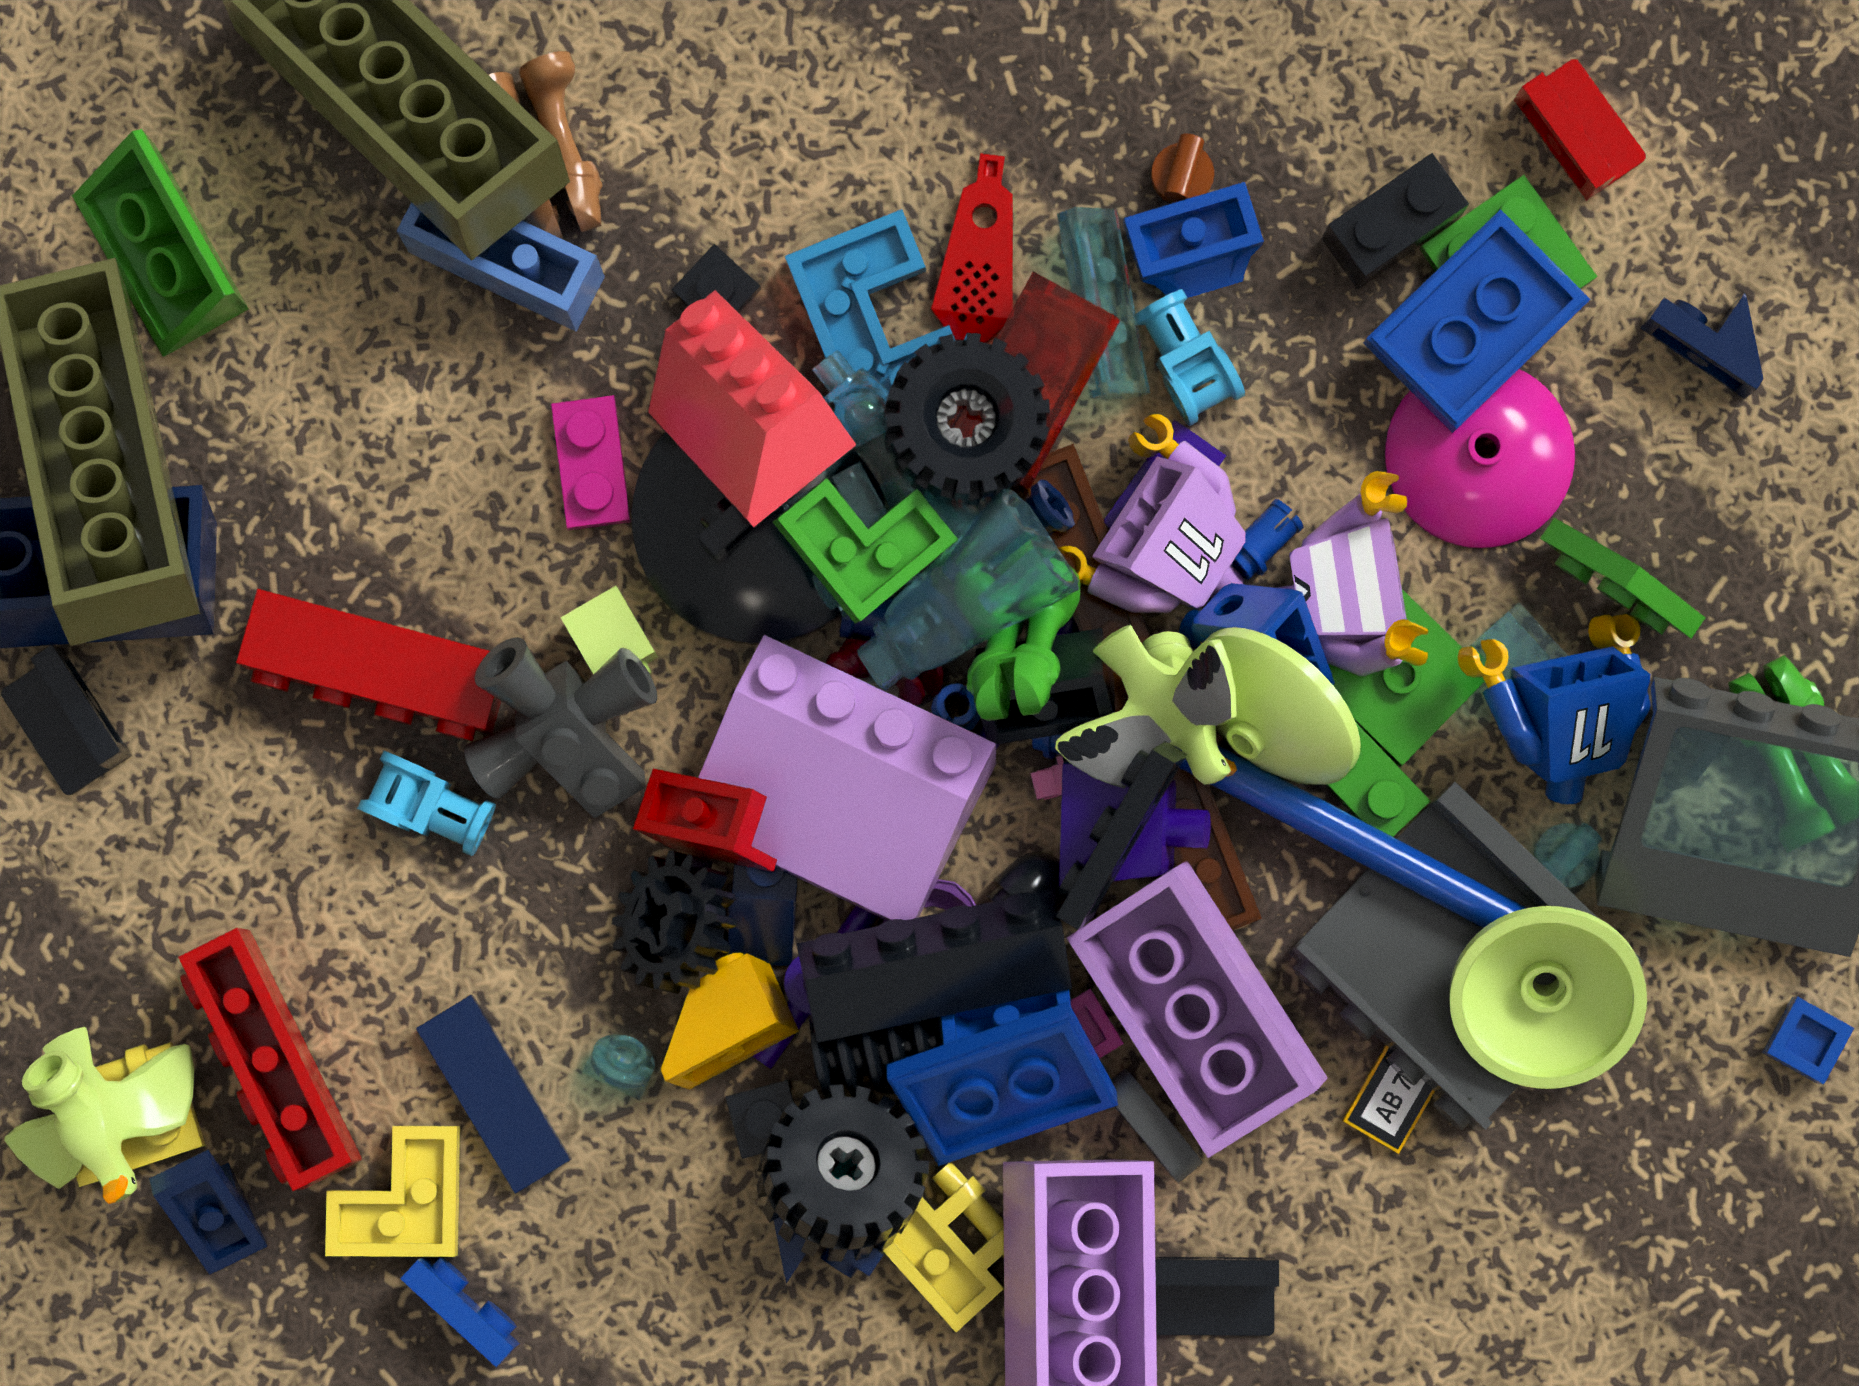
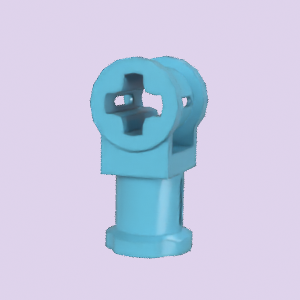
[1133,289,1245,426]
[357,750,496,856]

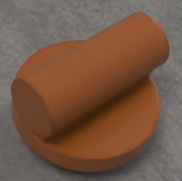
[1151,133,1214,204]

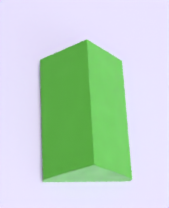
[72,129,249,357]

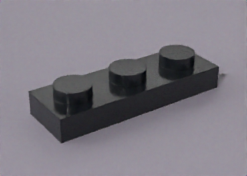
[1056,741,1187,930]

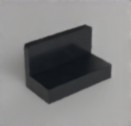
[1,644,132,795]
[1155,1257,1279,1336]

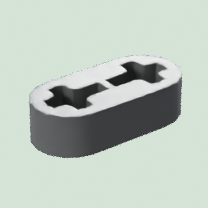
[1111,1068,1203,1184]

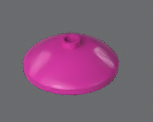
[1385,369,1575,548]

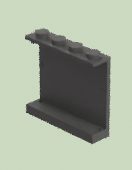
[1288,782,1643,1131]

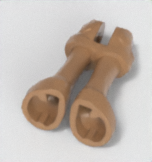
[488,51,603,239]

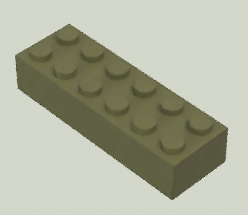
[222,0,570,261]
[0,258,200,646]

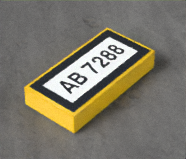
[1342,1042,1458,1154]

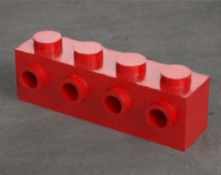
[236,589,501,742]
[178,928,363,1191]

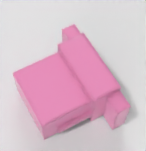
[1030,756,1064,800]

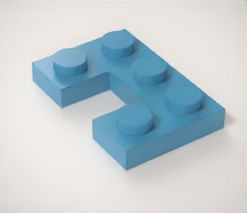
[785,209,955,434]

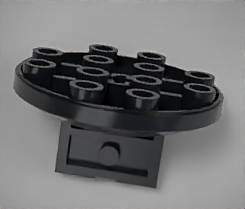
[631,417,886,645]

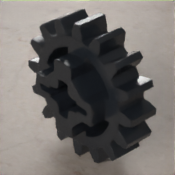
[612,850,737,994]

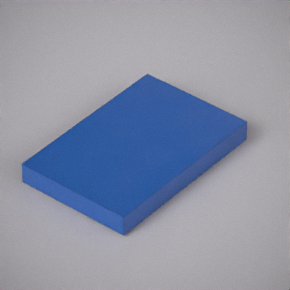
[1363,209,1590,433]
[887,1002,1118,1166]

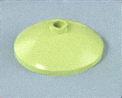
[1203,627,1361,785]
[1449,906,1647,1089]

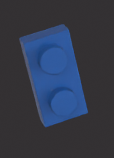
[400,1257,520,1367]

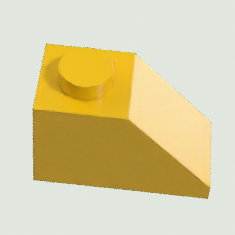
[661,953,799,1089]

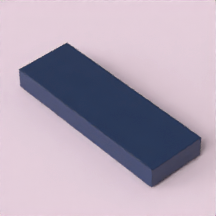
[416,995,572,1194]

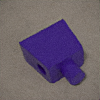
[1059,762,1211,886]

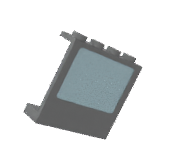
[1595,677,1859,957]

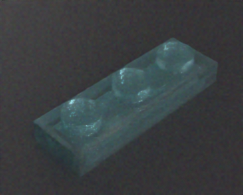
[1057,207,1150,399]

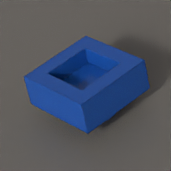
[1762,996,1854,1085]

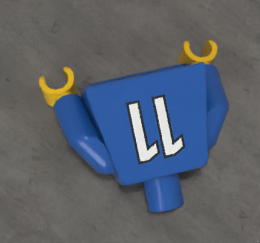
[1457,614,1651,804]

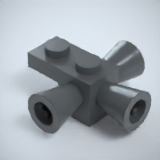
[464,637,657,818]

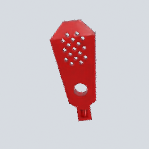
[931,153,1013,343]

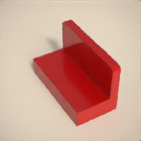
[1514,59,1646,201]
[633,768,777,872]

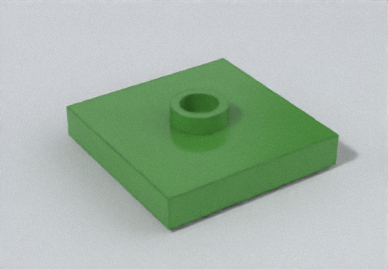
[1328,589,1485,767]

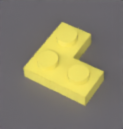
[325,1126,460,1257]

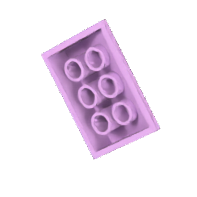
[698,635,996,921]

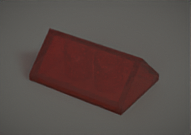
[949,272,1120,489]

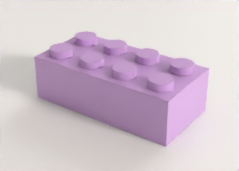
[1067,861,1328,1158]
[1003,1159,1157,1386]

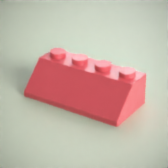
[648,290,856,527]

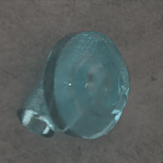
[1534,822,1602,888]
[583,1034,655,1101]

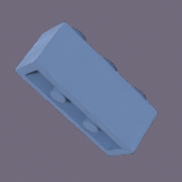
[397,202,605,332]

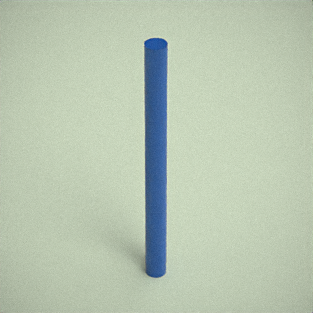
[1174,745,1527,928]

